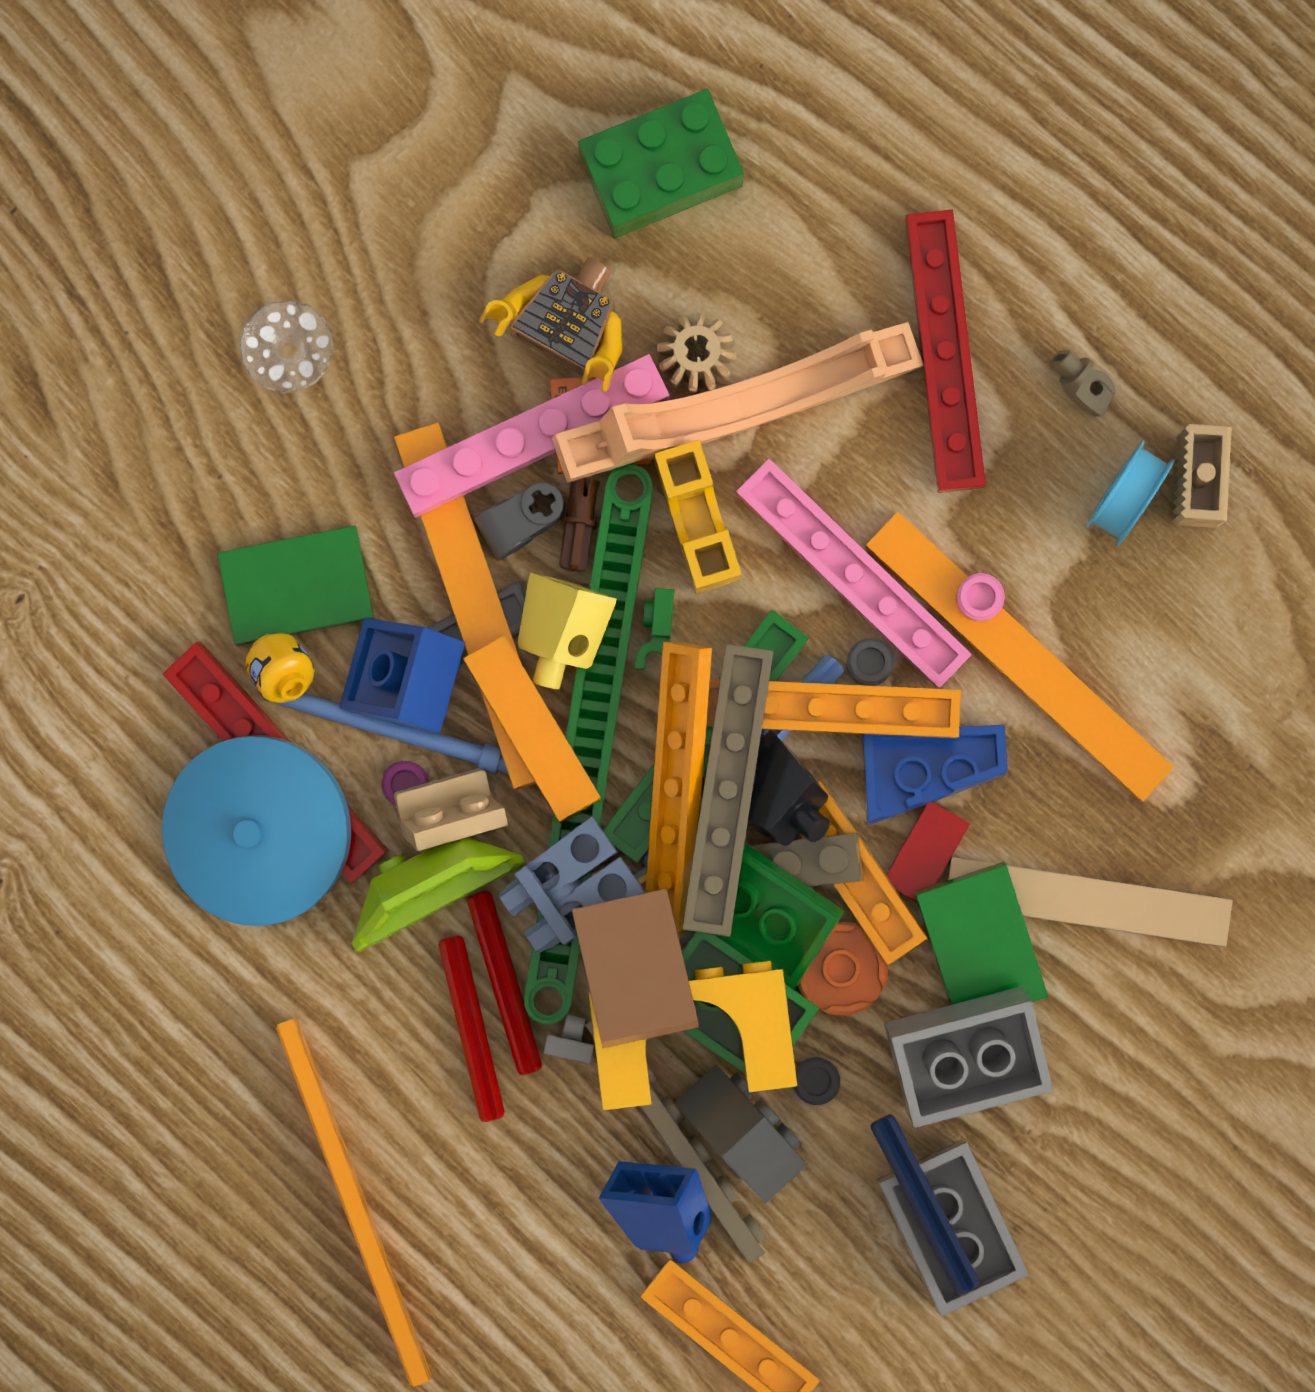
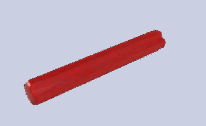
[467,891,542,1075]
[438,935,505,1122]

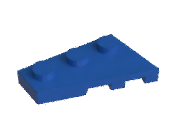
[862,725,1008,826]

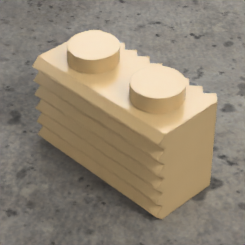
[1172,424,1232,528]

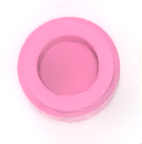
[956,573,1005,622]

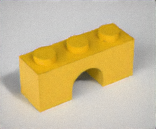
[654,439,742,595]

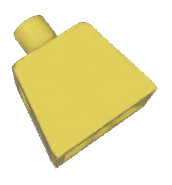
[517,572,617,690]

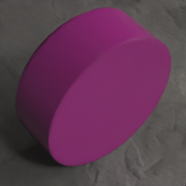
[381,761,429,806]

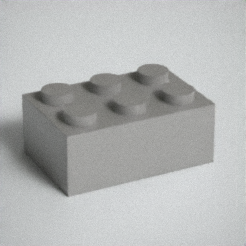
[884,986,1053,1128]
[876,1139,1029,1317]

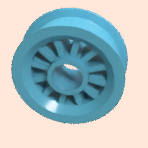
[1085,440,1175,547]

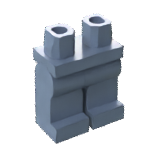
[499,817,646,953]

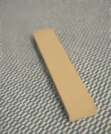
[947,857,1233,947]

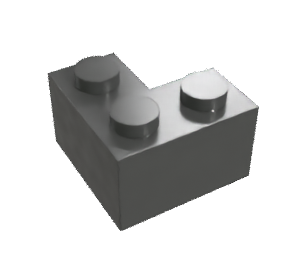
[674,1064,808,1204]

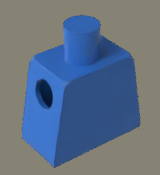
[599,1161,712,1264]

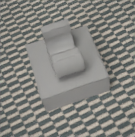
[543,1015,595,1064]

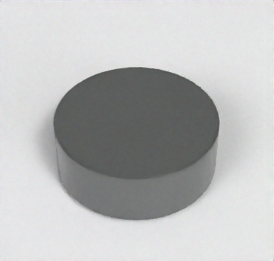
[846,638,894,686]

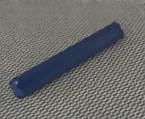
[871,1114,980,1295]

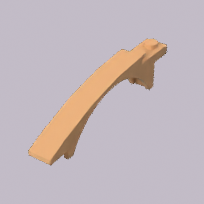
[552,322,924,483]

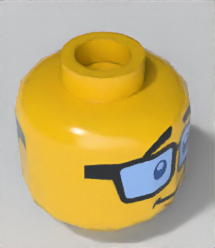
[245,633,315,703]

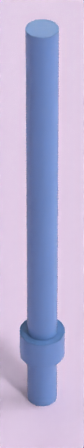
[263,690,509,775]

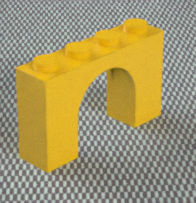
[589,961,797,1110]

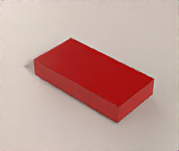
[886,802,970,903]

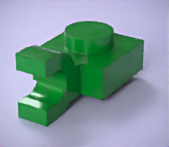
[635,588,674,670]

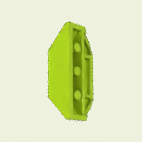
[352,837,527,952]

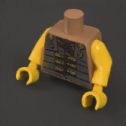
[479,258,623,392]

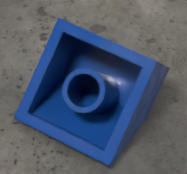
[339,618,465,733]

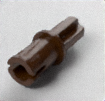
[559,478,600,572]

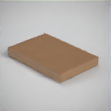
[572,888,699,1048]

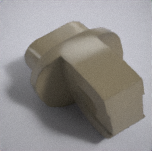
[1049,350,1115,417]

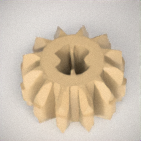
[657,312,737,393]

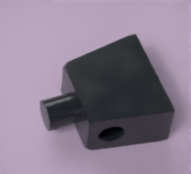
[747,730,830,846]

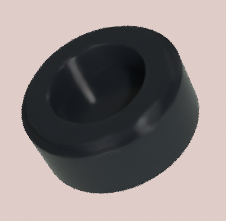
[793,1057,840,1105]

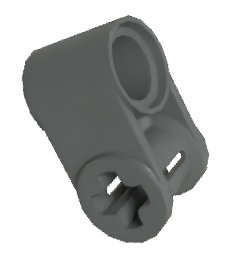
[473,482,566,561]

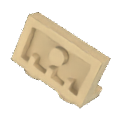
[394,768,508,851]

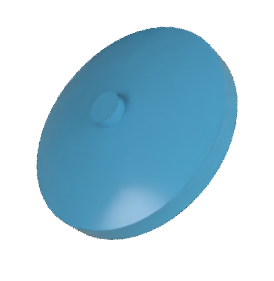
[162,735,351,926]

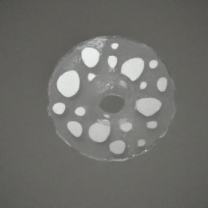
[240,300,333,393]

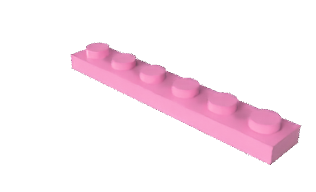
[394,354,670,518]
[736,459,972,689]

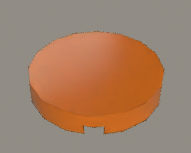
[798,922,888,1016]

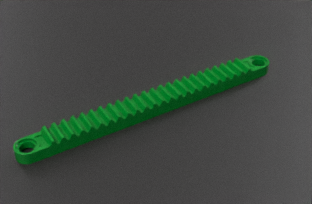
[524,464,653,1024]

